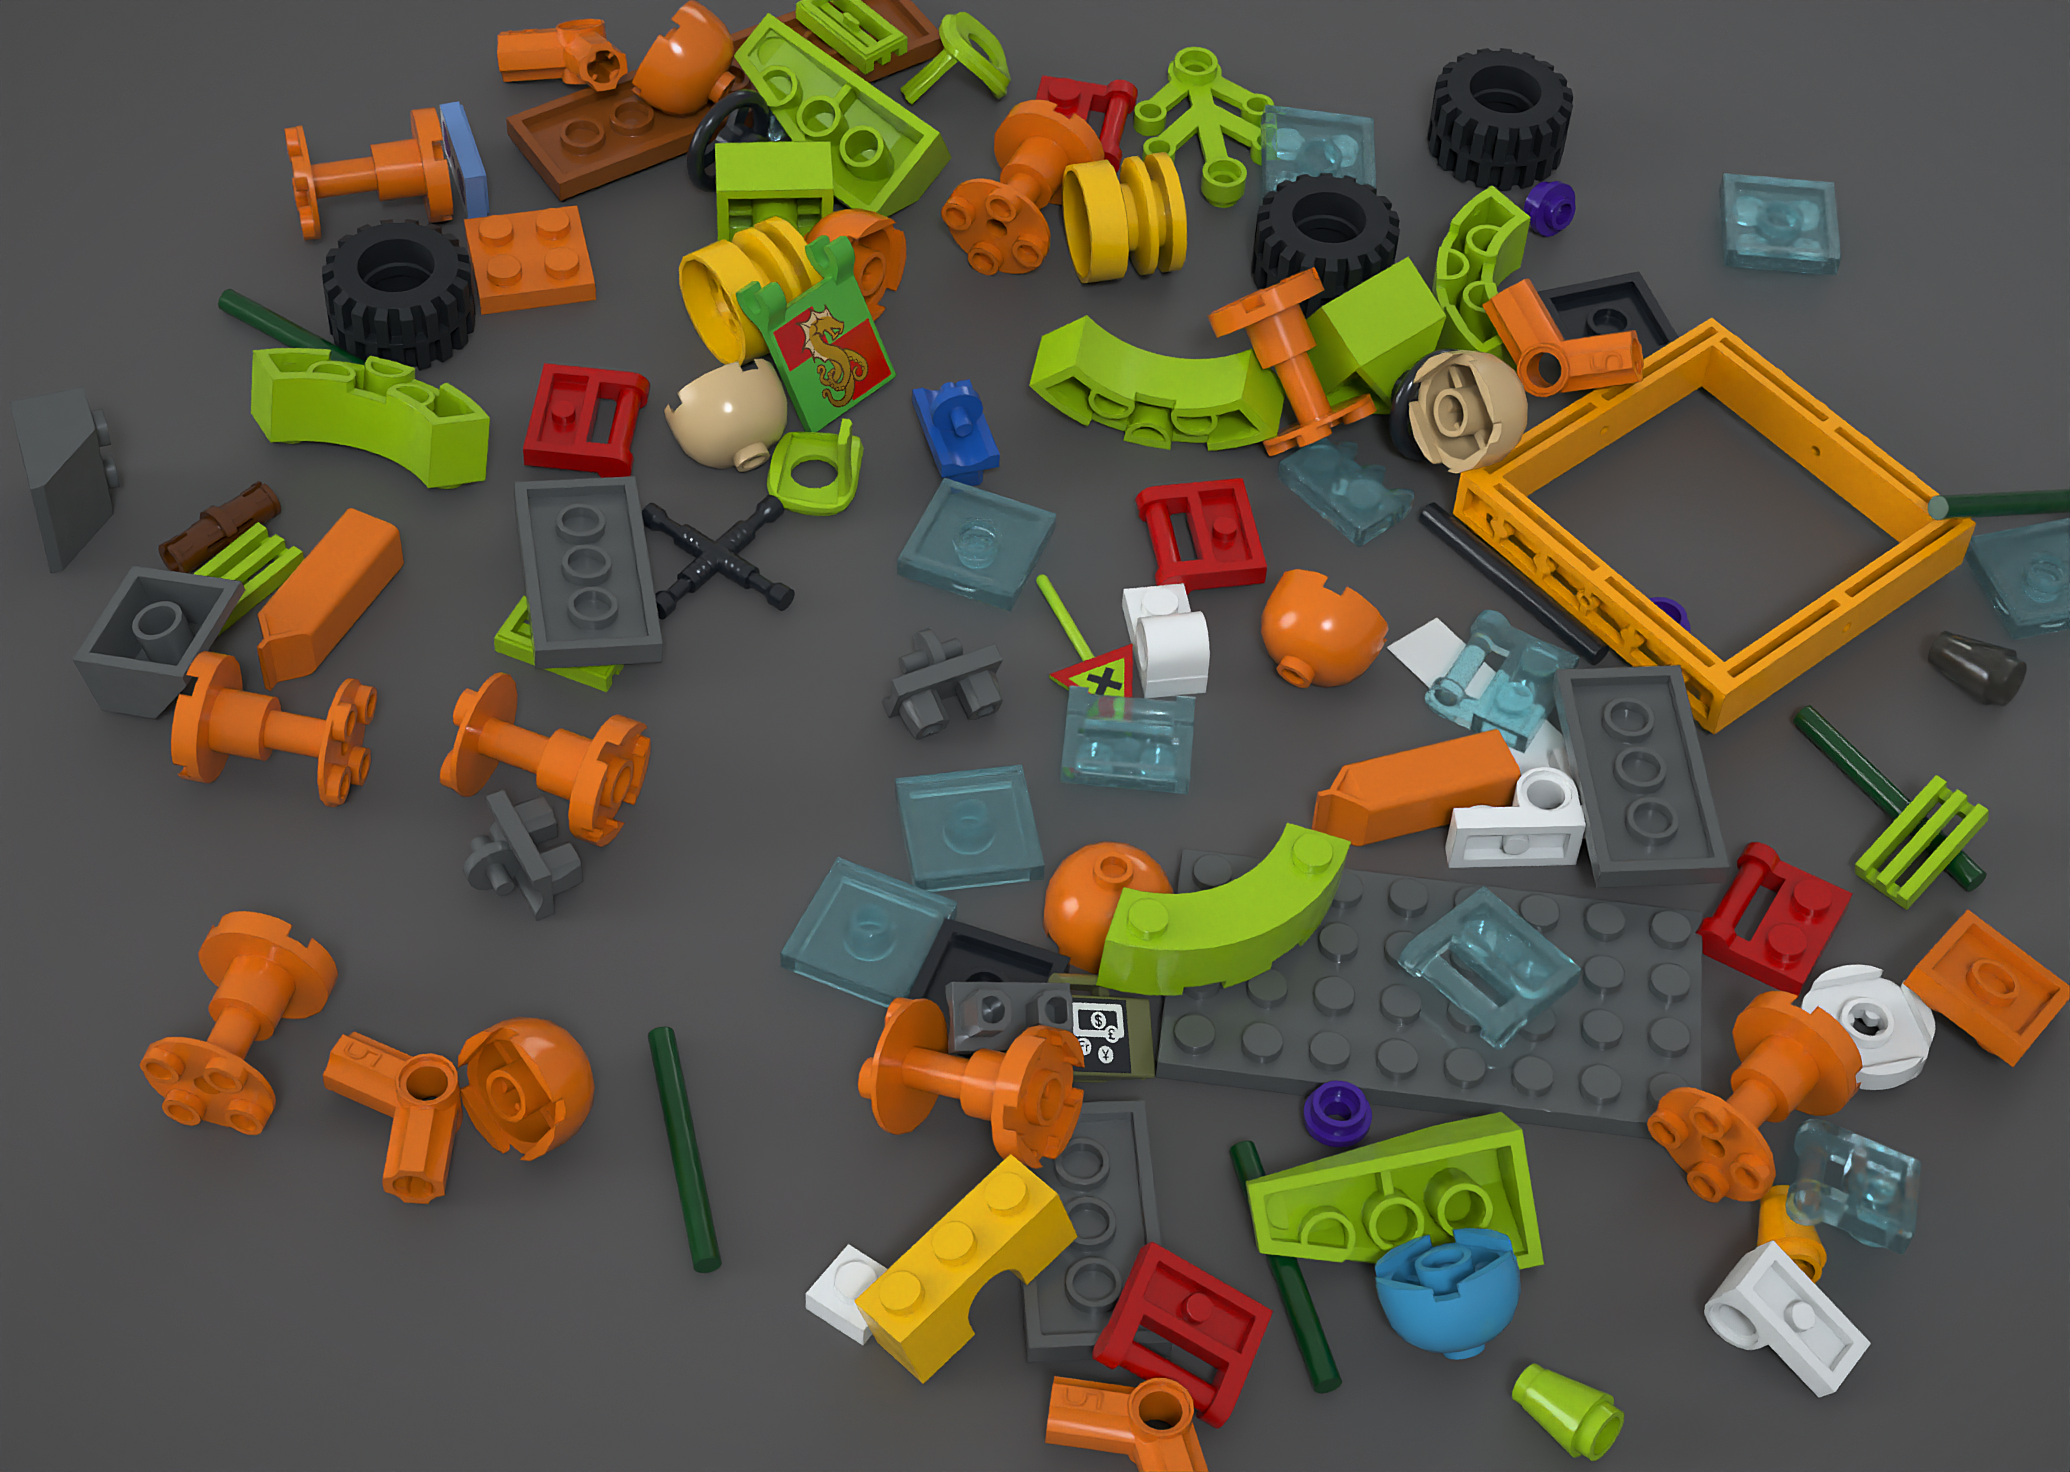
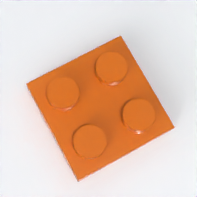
[464,205,596,315]
[1903,909,2070,1067]

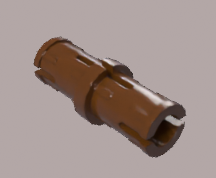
[158,481,281,573]

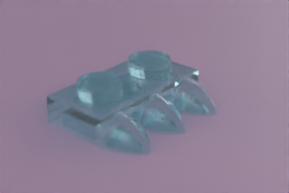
[1277,437,1414,547]

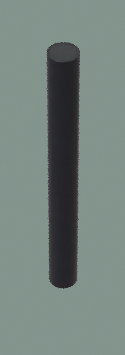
[1419,502,1609,665]

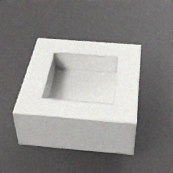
[806,1244,887,1345]

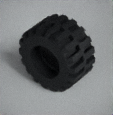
[1427,48,1573,190]
[1251,173,1400,319]
[322,219,476,370]

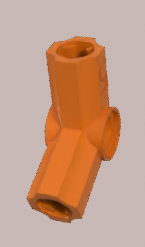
[497,19,628,92]
[1482,278,1644,397]
[323,1031,463,1204]
[1045,1376,1209,1472]

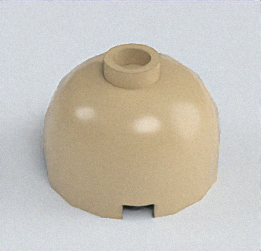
[1409,350,1528,474]
[664,359,788,472]

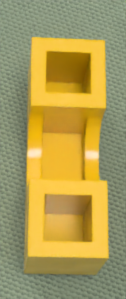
[854,1154,1078,1384]

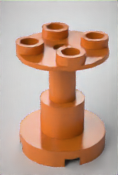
[941,100,1104,275]
[284,107,453,241]
[1207,267,1377,457]
[171,651,377,807]
[440,672,651,847]
[140,911,338,1135]
[1647,991,1863,1203]
[858,997,1085,1169]

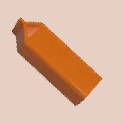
[257,508,404,691]
[1311,729,1521,846]

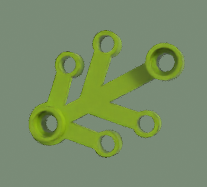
[1133,47,1284,208]

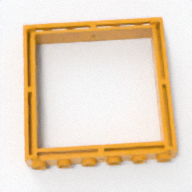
[1453,317,1976,735]

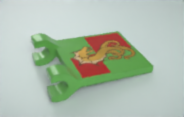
[736,235,897,432]

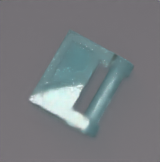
[1425,610,1580,753]
[1060,685,1196,794]
[1398,886,1582,1050]
[1785,1119,1921,1255]

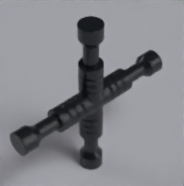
[642,495,795,620]

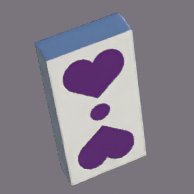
[440,101,490,219]

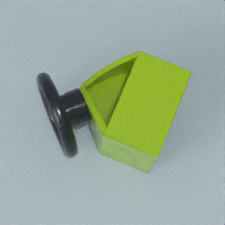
[687,89,834,242]
[1306,256,1458,461]

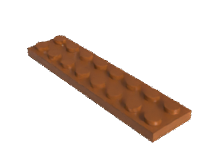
[506,0,944,201]

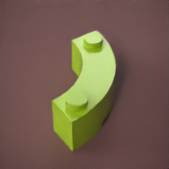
[1431,186,1531,373]
[1029,315,1285,451]
[251,348,490,489]
[1096,823,1351,996]

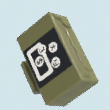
[1047,973,1155,1083]

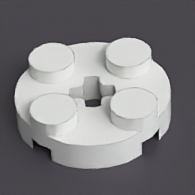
[1800,965,1935,1090]

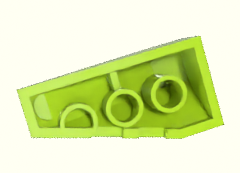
[734,13,952,217]
[1246,1112,1544,1270]

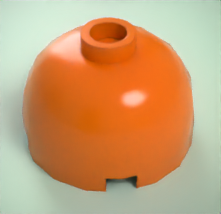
[631,0,736,115]
[803,208,906,321]
[1261,569,1389,688]
[1043,841,1174,974]
[458,1017,595,1161]

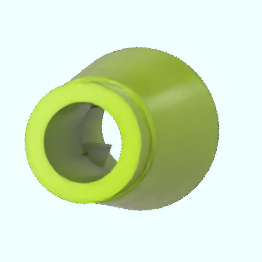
[1512,1363,1624,1461]

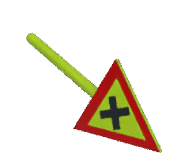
[1036,574,1133,732]

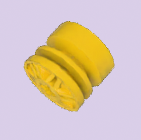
[1062,152,1187,284]
[679,216,824,366]

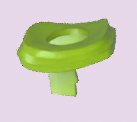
[900,12,1011,104]
[767,418,864,516]

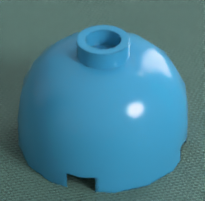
[1375,1228,1521,1360]

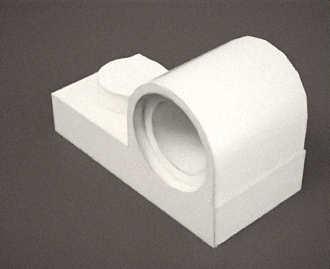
[1122,583,1210,699]
[1445,766,1586,868]
[1704,1240,1871,1398]

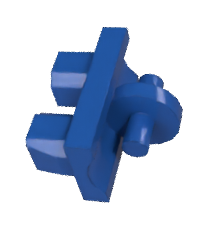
[912,379,1000,490]

